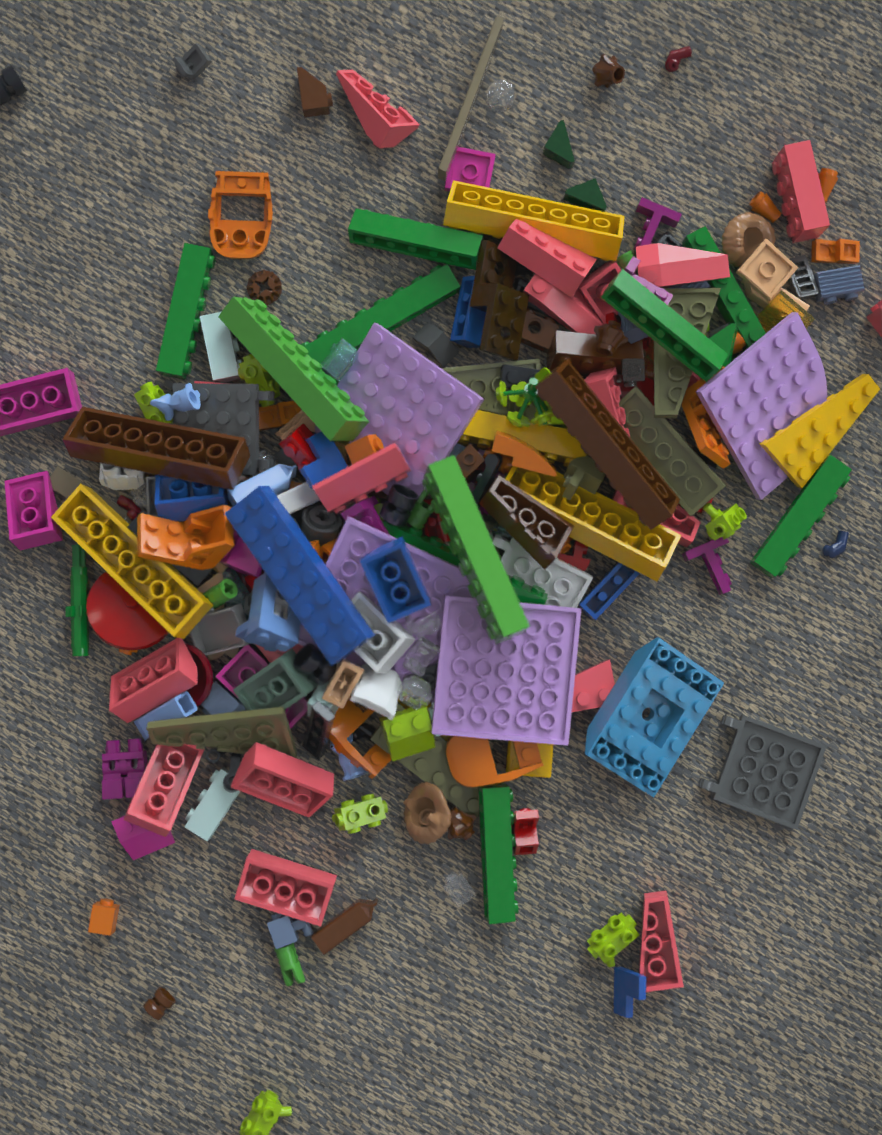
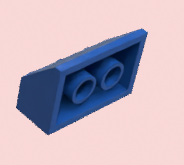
[155,474,228,522]
[359,537,431,624]

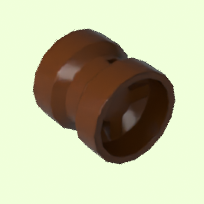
[143,987,176,1020]

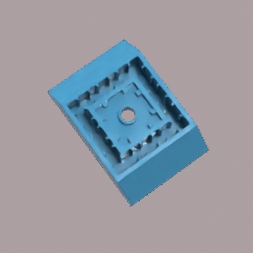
[585,637,724,797]

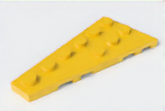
[759,374,880,488]

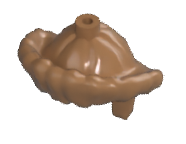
[722,212,776,268]
[403,782,451,844]

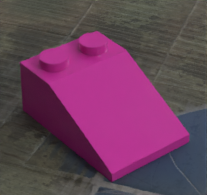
[4,471,63,551]

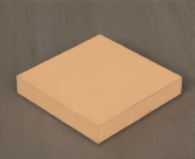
[736,238,799,302]

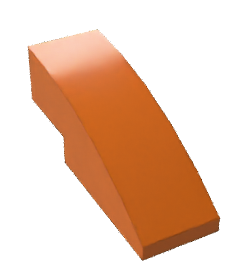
[492,430,557,477]

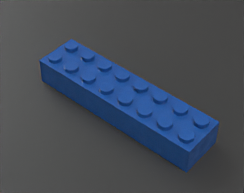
[224,485,375,665]

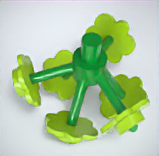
[495,367,554,427]

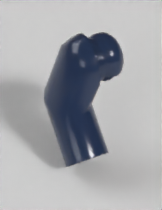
[822,531,849,558]

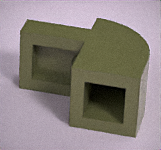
[562,457,606,500]

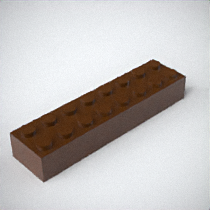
[535,359,680,530]
[62,407,250,490]

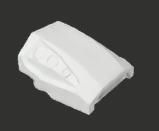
[99,463,145,490]
[350,664,403,720]

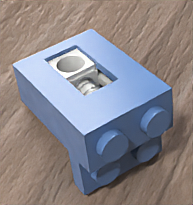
[235,572,301,652]

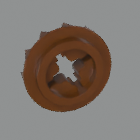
[247,269,282,305]

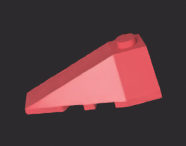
[336,70,419,148]
[636,243,730,288]
[523,274,603,334]

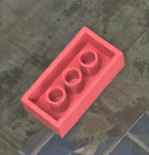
[772,140,830,243]
[123,744,204,837]

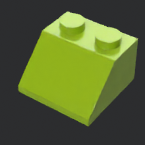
[379,704,435,762]

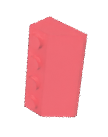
[312,443,411,514]
[109,638,197,723]
[231,742,334,818]
[234,849,337,926]

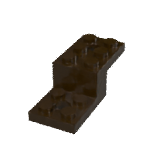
[469,240,529,361]

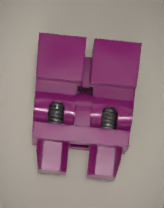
[102,738,148,799]

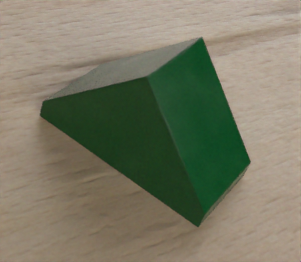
[543,120,575,169]
[563,178,607,212]

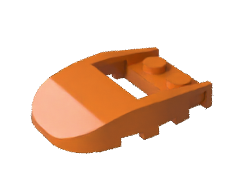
[208,171,273,259]
[329,693,391,779]
[446,736,543,788]

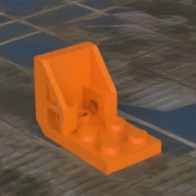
[681,366,730,469]
[137,505,234,570]

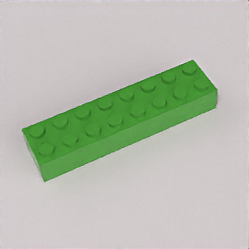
[218,296,369,441]
[422,455,530,644]

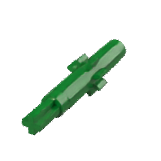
[65,544,89,656]

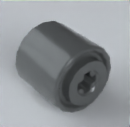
[299,504,342,548]

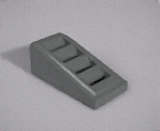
[789,255,819,300]

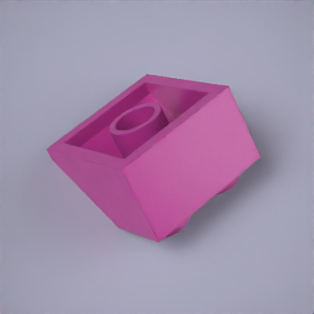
[220,527,263,577]
[112,816,175,861]

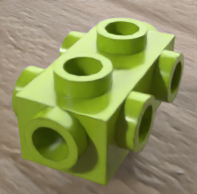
[238,354,281,407]
[134,382,173,424]
[703,503,747,541]
[332,793,388,834]
[587,912,640,967]
[239,1090,292,1135]

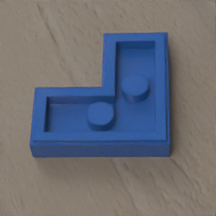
[300,431,348,489]
[614,967,646,1018]

